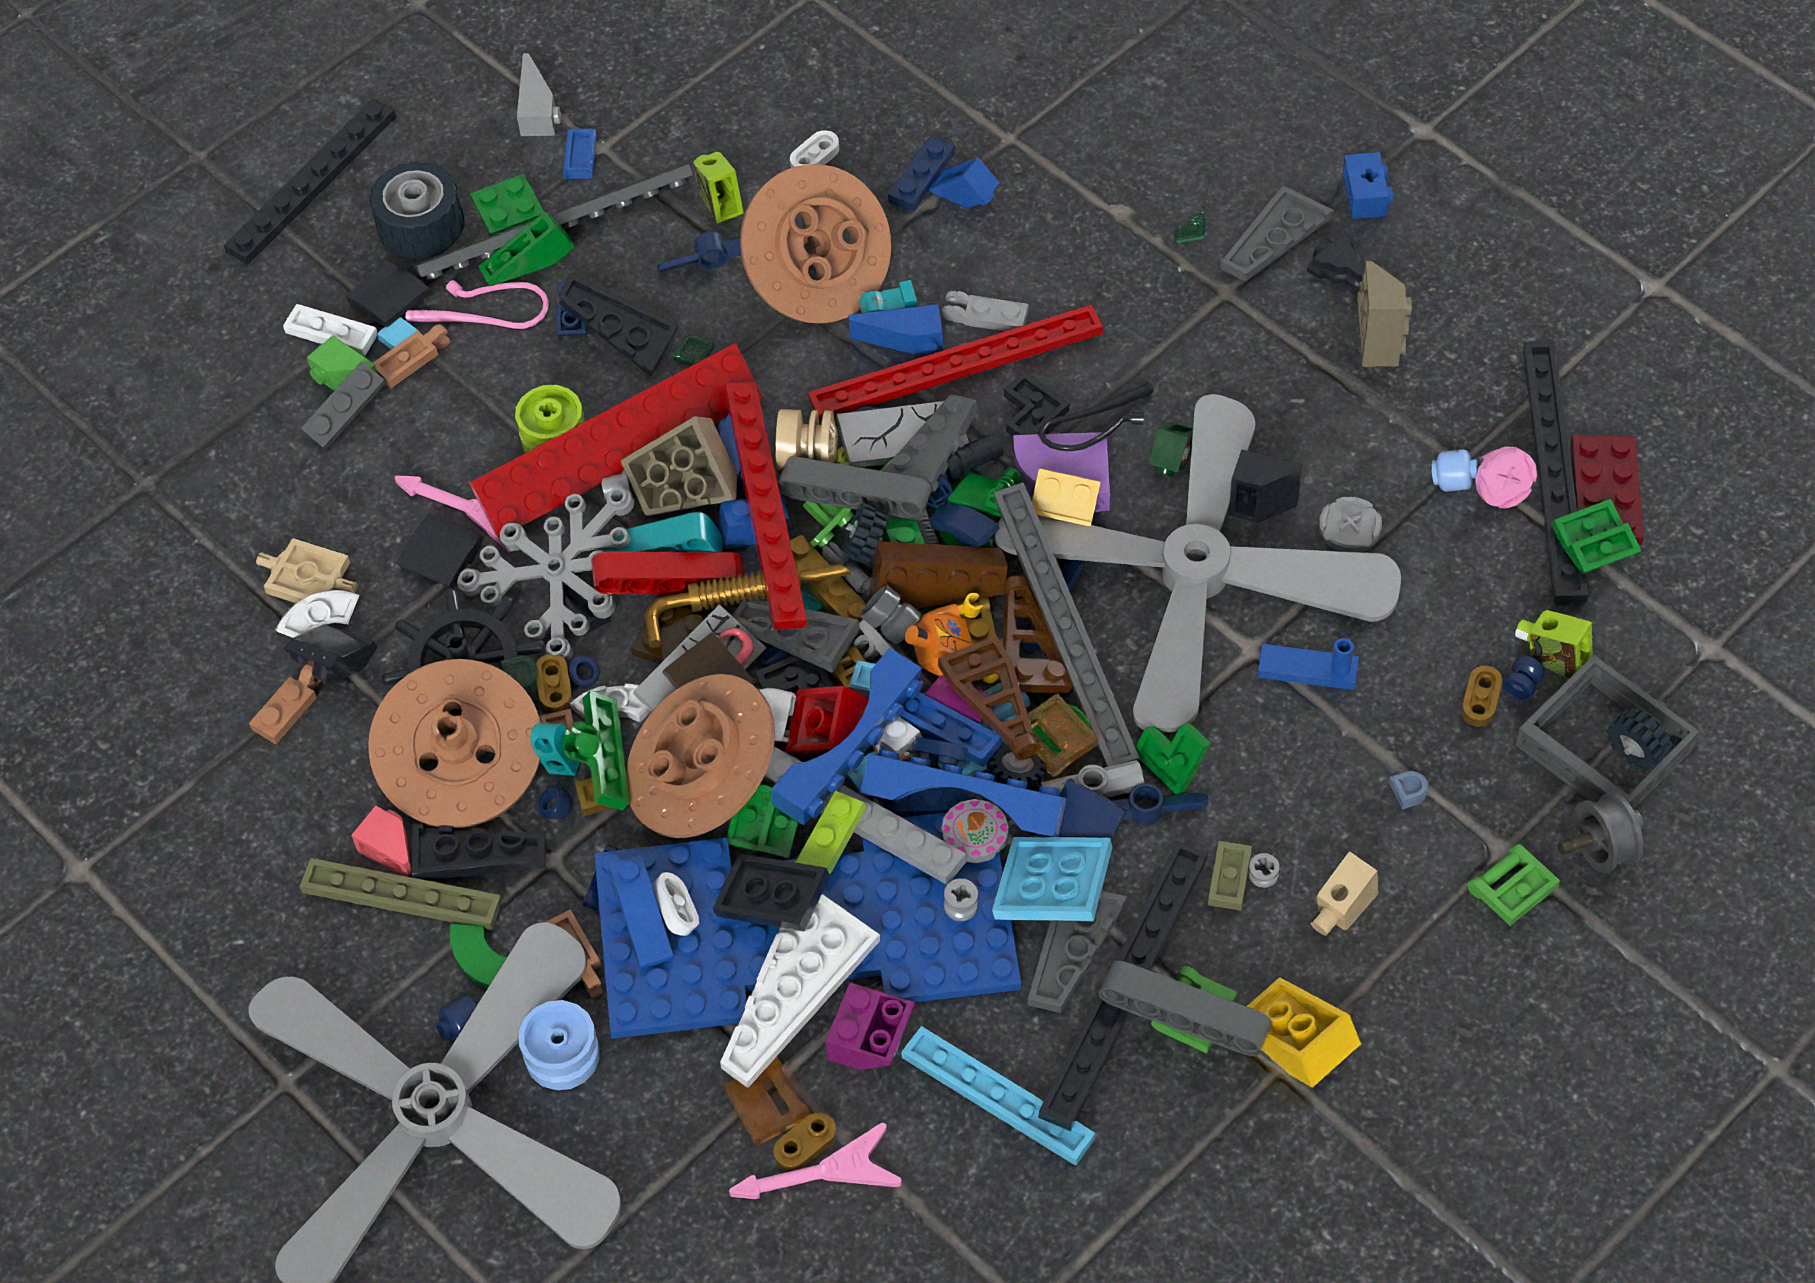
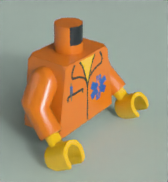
[905,593,999,684]

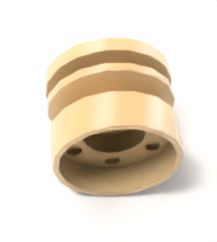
[776,409,838,474]

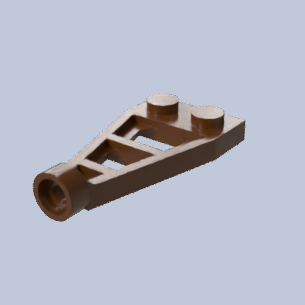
[1003,576,1073,693]
[938,635,1040,760]

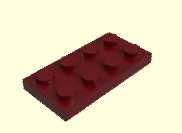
[1571,435,1644,545]

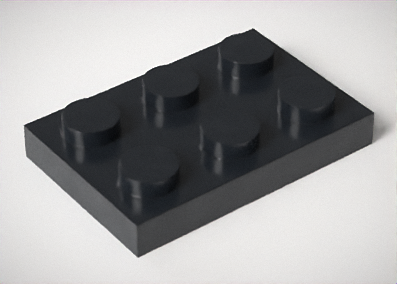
[712,854,831,932]

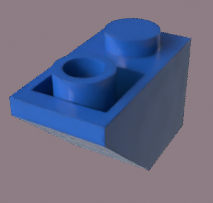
[718,494,789,549]

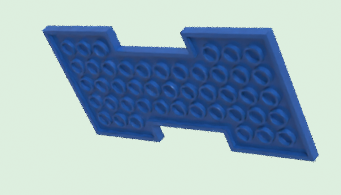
[594,812,1021,1039]

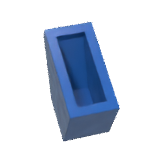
[929,157,1000,208]

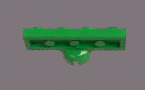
[562,691,630,811]

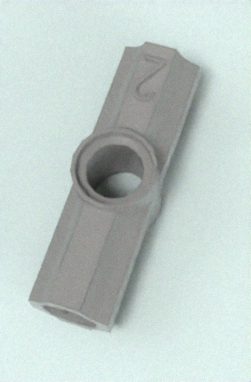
[1041,760,1144,798]

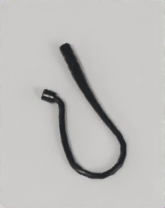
[1038,382,1154,452]

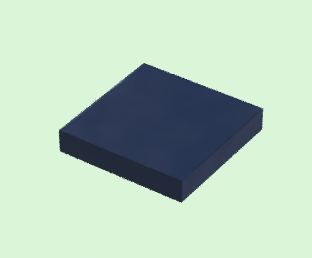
[1038,778,1128,843]

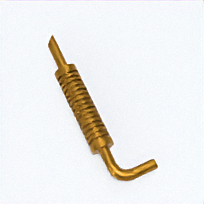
[645,564,851,647]

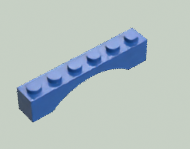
[771,647,923,825]
[860,749,1067,837]

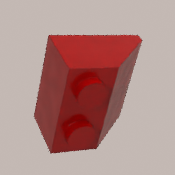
[786,686,869,758]

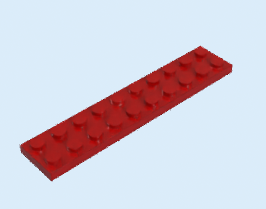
[469,343,763,538]

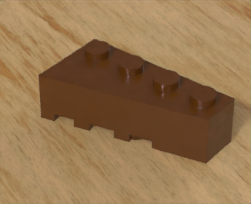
[869,541,1008,609]

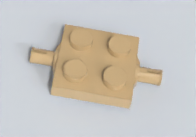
[256,538,358,603]

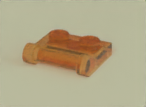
[1017,693,1098,777]
[723,1057,811,1146]

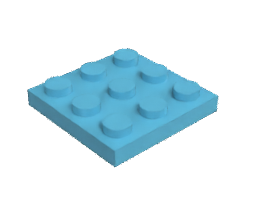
[992,837,1113,921]

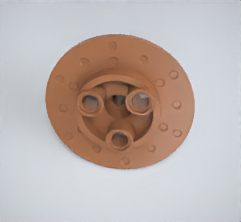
[740,164,891,324]
[368,659,541,828]
[626,674,775,838]

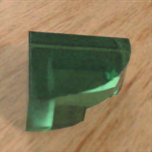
[1173,212,1205,244]

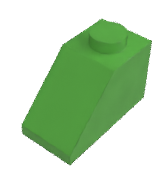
[307,335,378,390]

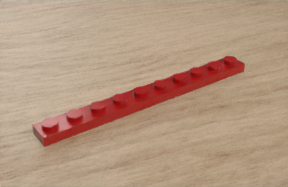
[808,305,1103,422]
[724,382,807,630]

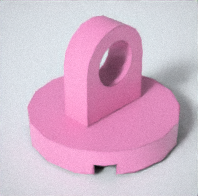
[1475,447,1537,508]

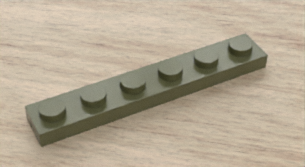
[300,858,502,930]

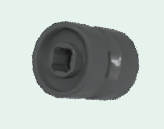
[860,585,921,645]

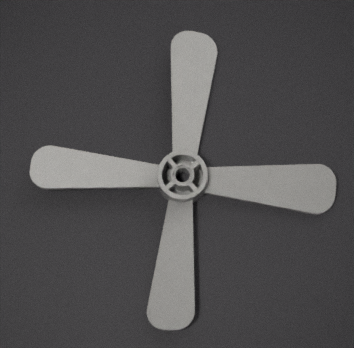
[995,394,1401,732]
[249,922,621,1283]

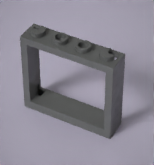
[1516,655,1700,810]

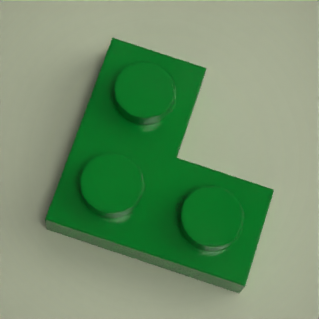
[1135,723,1212,795]

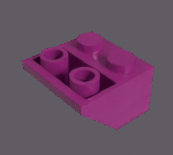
[825,983,915,1070]

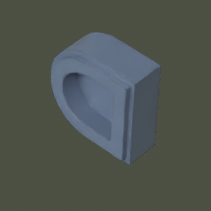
[1389,771,1428,810]

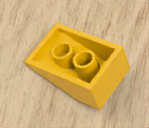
[1247,977,1361,1088]

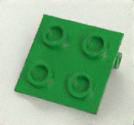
[947,468,1027,517]

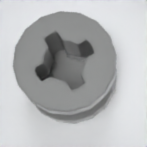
[944,878,978,921]

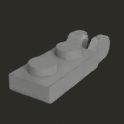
[941,290,1029,332]

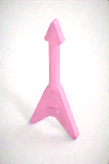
[395,476,512,552]
[729,1123,901,1199]

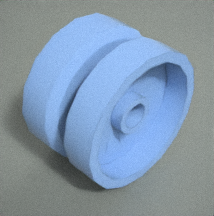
[519,1000,600,1090]

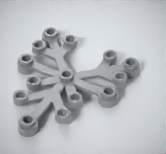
[457,488,634,664]

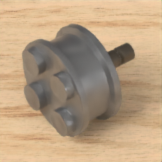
[1557,792,1644,873]

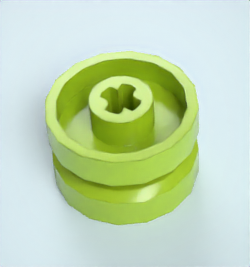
[515,385,585,453]

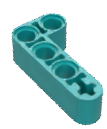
[597,512,723,552]

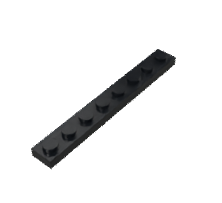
[224,98,396,265]

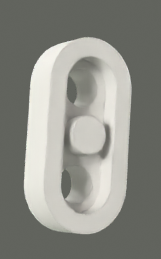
[790,130,839,168]
[652,872,699,936]

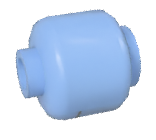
[1432,450,1478,492]

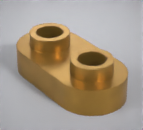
[535,654,573,713]
[1461,666,1502,727]
[773,1113,837,1172]

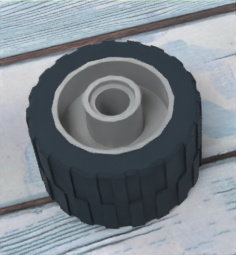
[369,161,464,259]

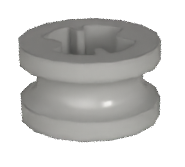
[1249,853,1279,888]

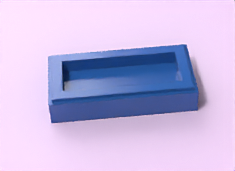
[563,129,597,179]

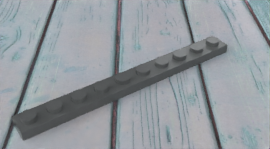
[413,164,693,280]
[994,482,1139,767]

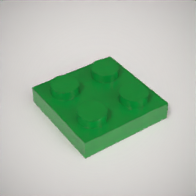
[470,174,544,236]

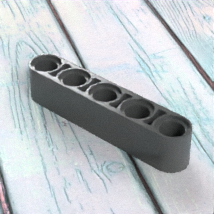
[778,457,932,519]
[1099,961,1271,1056]

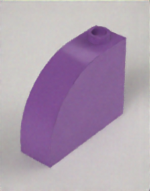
[1013,432,1110,513]

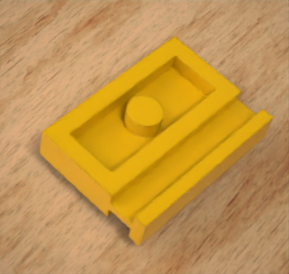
[1032,468,1101,527]

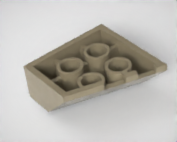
[1357,261,1412,367]
[621,416,737,516]

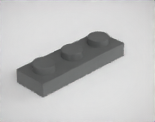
[301,361,386,450]

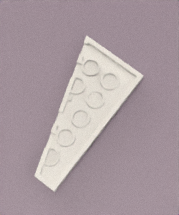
[720,894,880,1088]

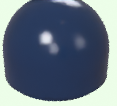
[759,645,792,668]
[567,655,599,687]
[539,786,573,820]

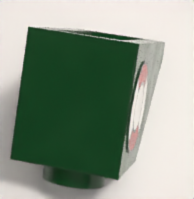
[1148,422,1193,475]

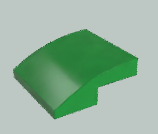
[1551,499,1641,574]
[726,784,799,859]

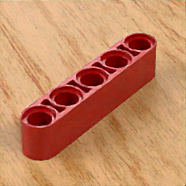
[591,552,745,595]

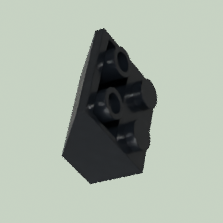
[1229,449,1303,523]

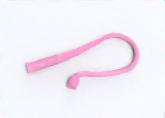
[406,280,549,329]

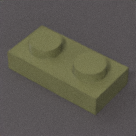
[1208,841,1252,911]

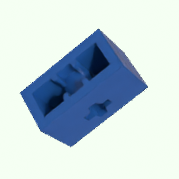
[1342,152,1393,219]

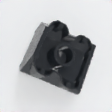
[284,624,378,682]

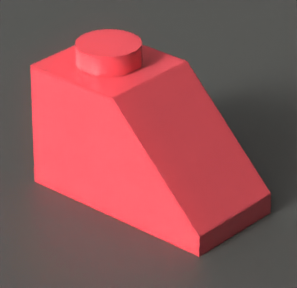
[351,806,413,878]

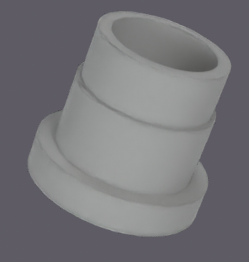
[602,470,636,500]

